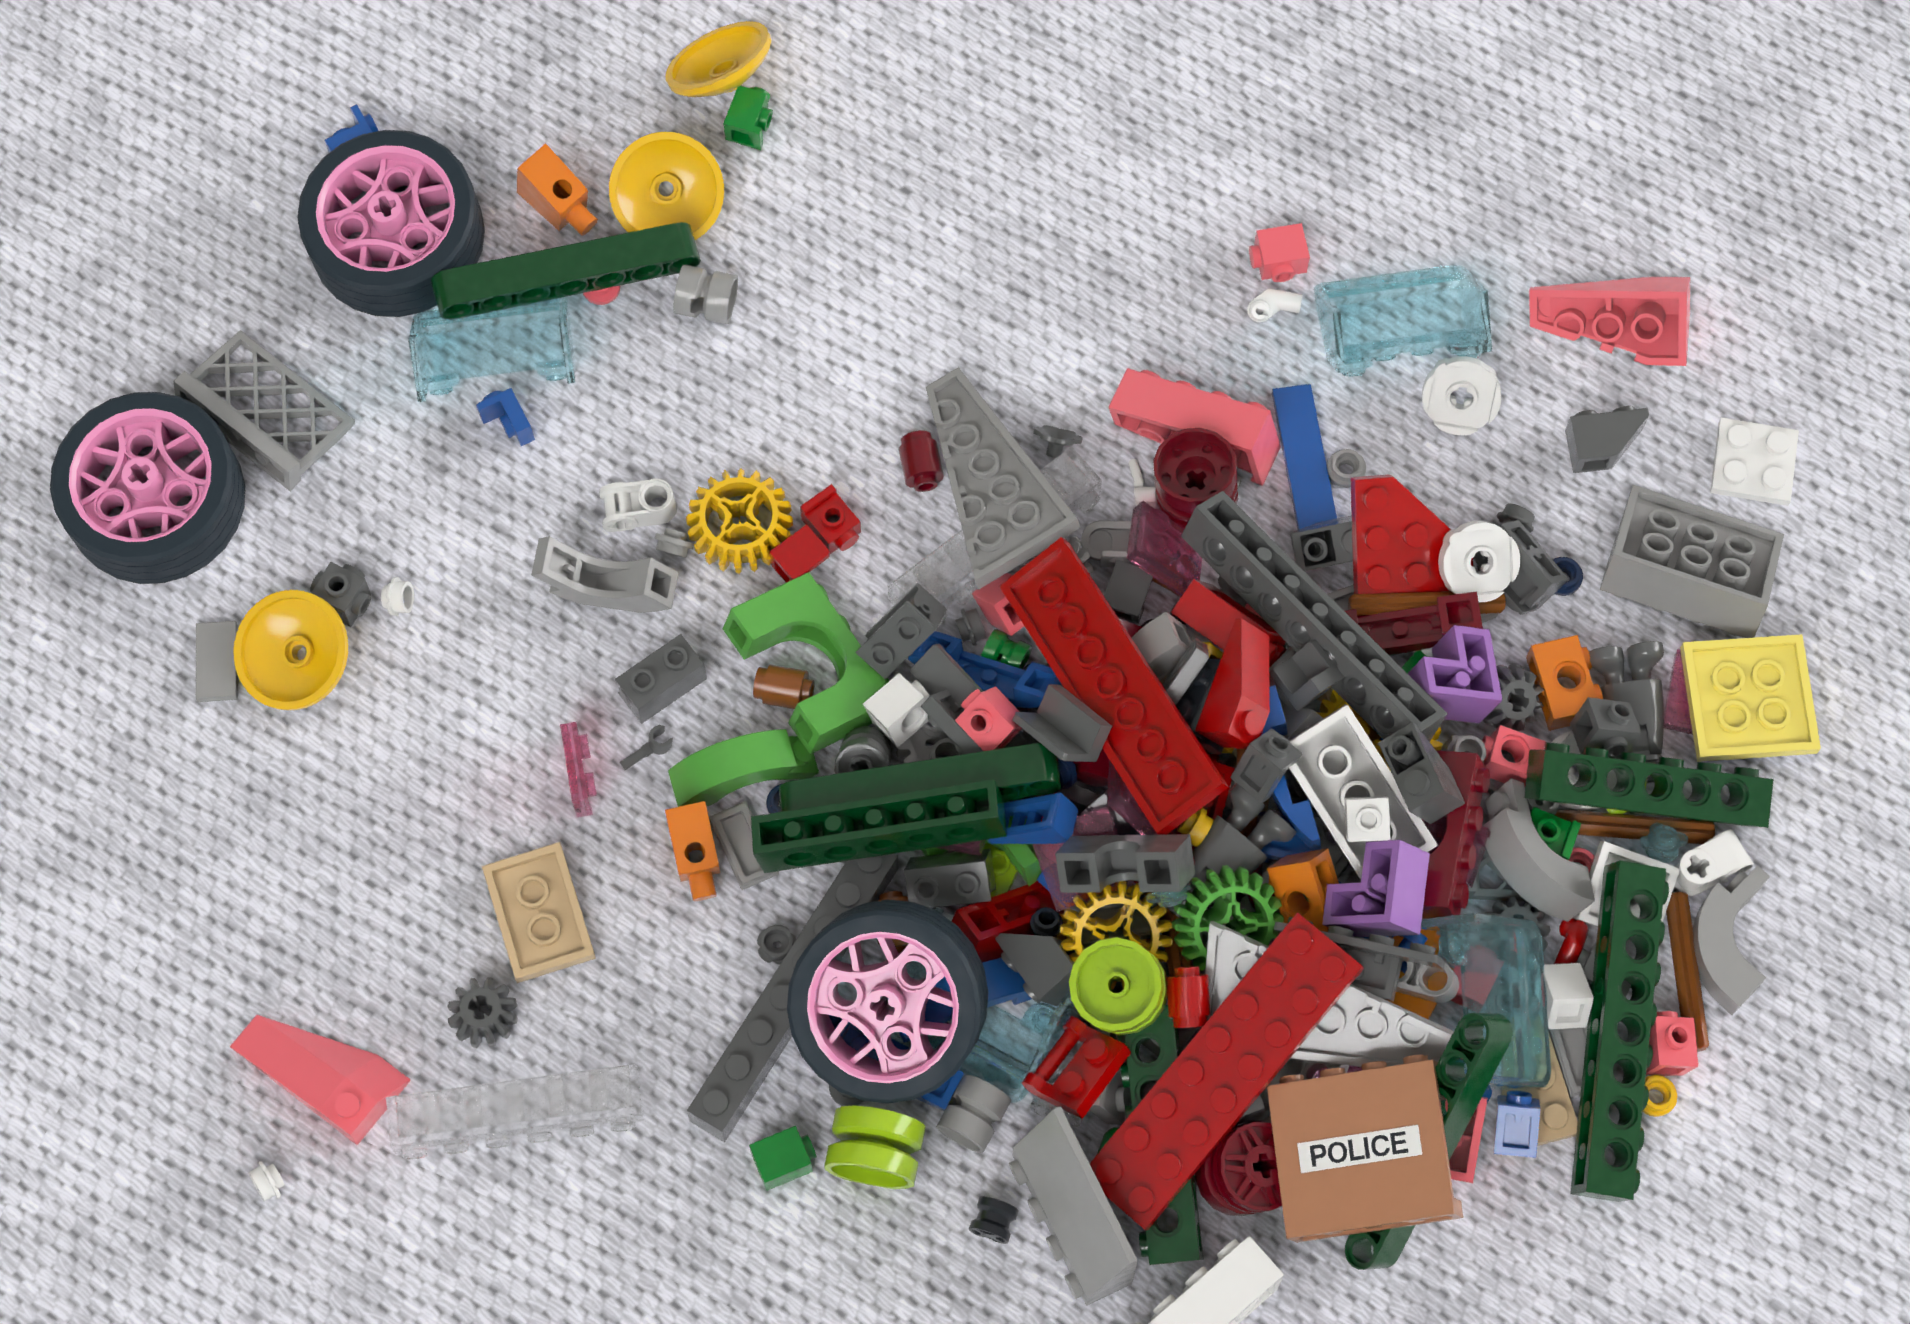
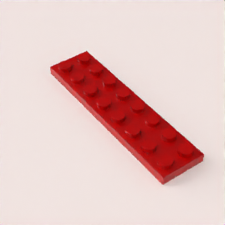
[999,537,1229,835]
[1090,912,1364,1230]

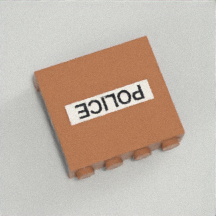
[1267,1054,1463,1243]

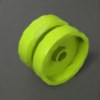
[1069,937,1167,1035]
[824,1105,925,1189]

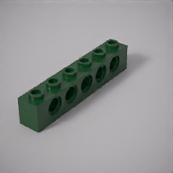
[1524,742,1774,828]
[751,779,1007,873]
[1117,1005,1204,1265]

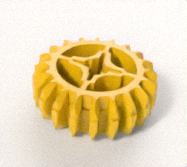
[686,468,793,574]
[1060,881,1172,990]

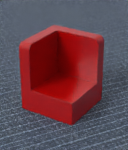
[769,524,830,583]

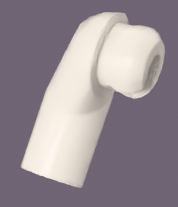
[1247,289,1303,322]

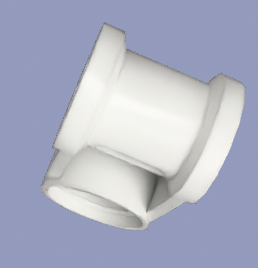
[599,478,677,532]
[1674,829,1754,896]

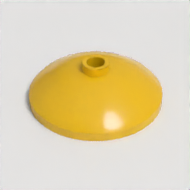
[665,21,771,97]
[609,132,724,240]
[233,590,348,710]

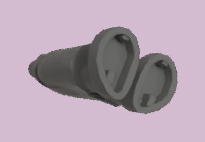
[1589,641,1664,783]
[1163,783,1297,918]

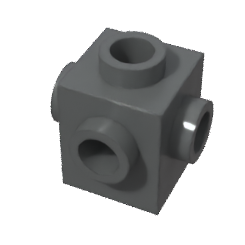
[310,561,371,627]
[1570,697,1641,759]

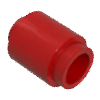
[1166,966,1211,1028]

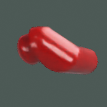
[1553,917,1589,964]

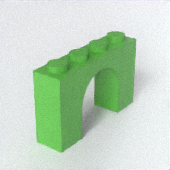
[722,572,890,755]

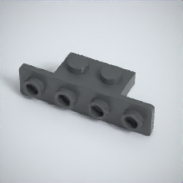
[910,644,1033,755]
[1274,917,1445,1002]

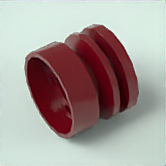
[1153,428,1238,530]
[1195,1122,1282,1216]

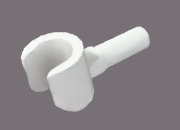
[1129,459,1157,510]

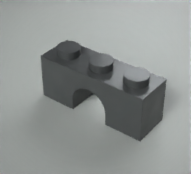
[1055,834,1195,893]

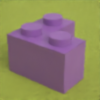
[1408,625,1502,723]
[1322,840,1430,937]

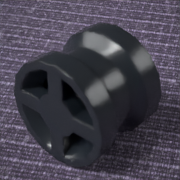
[969,1196,1019,1244]

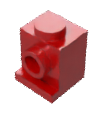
[800,484,861,554]

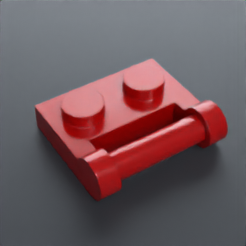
[1022,1016,1131,1119]

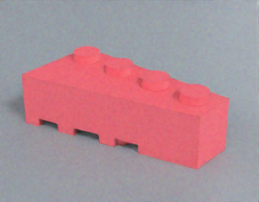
[1108,368,1281,486]

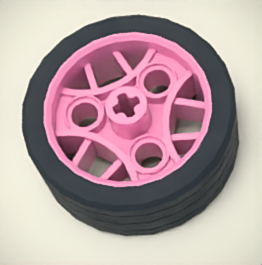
[297,130,485,317]
[50,392,245,584]
[787,899,989,1104]

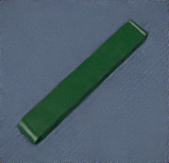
[431,222,701,320]
[779,743,1061,812]
[1345,1013,1513,1270]

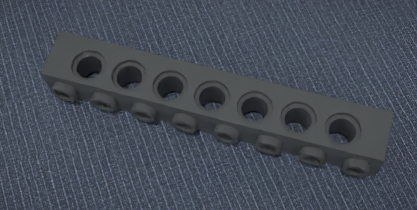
[1181,491,1448,742]

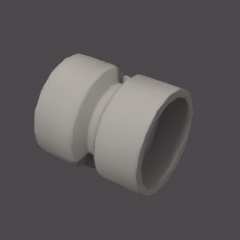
[673,265,738,324]
[936,1075,1011,1153]

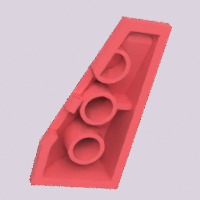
[1529,277,1690,366]
[230,1015,411,1145]

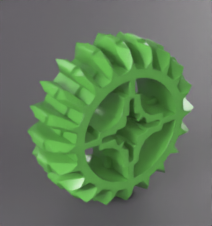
[1171,865,1285,971]

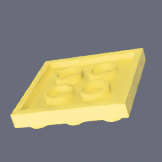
[1680,634,1821,762]

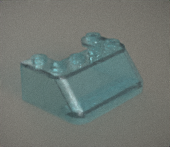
[1314,265,1492,377]

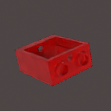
[1171,579,1287,667]

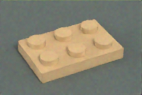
[482,842,596,983]

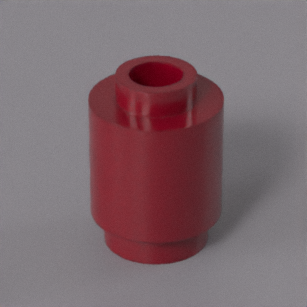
[898,430,944,492]

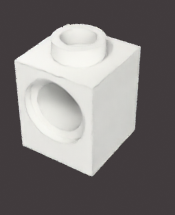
[863,673,930,748]
[1344,796,1391,842]
[1533,963,1594,1030]

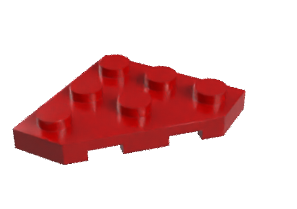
[1351,474,1473,594]

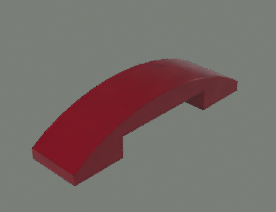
[1345,591,1483,655]

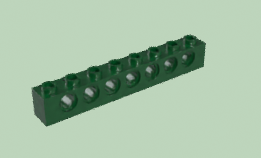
[1570,860,1669,1202]

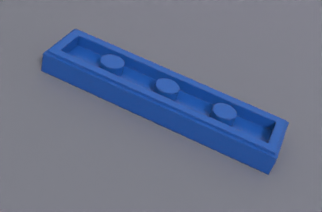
[1272,384,1337,530]

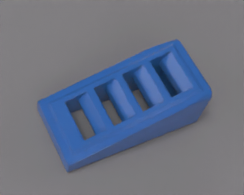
[987,792,1078,844]

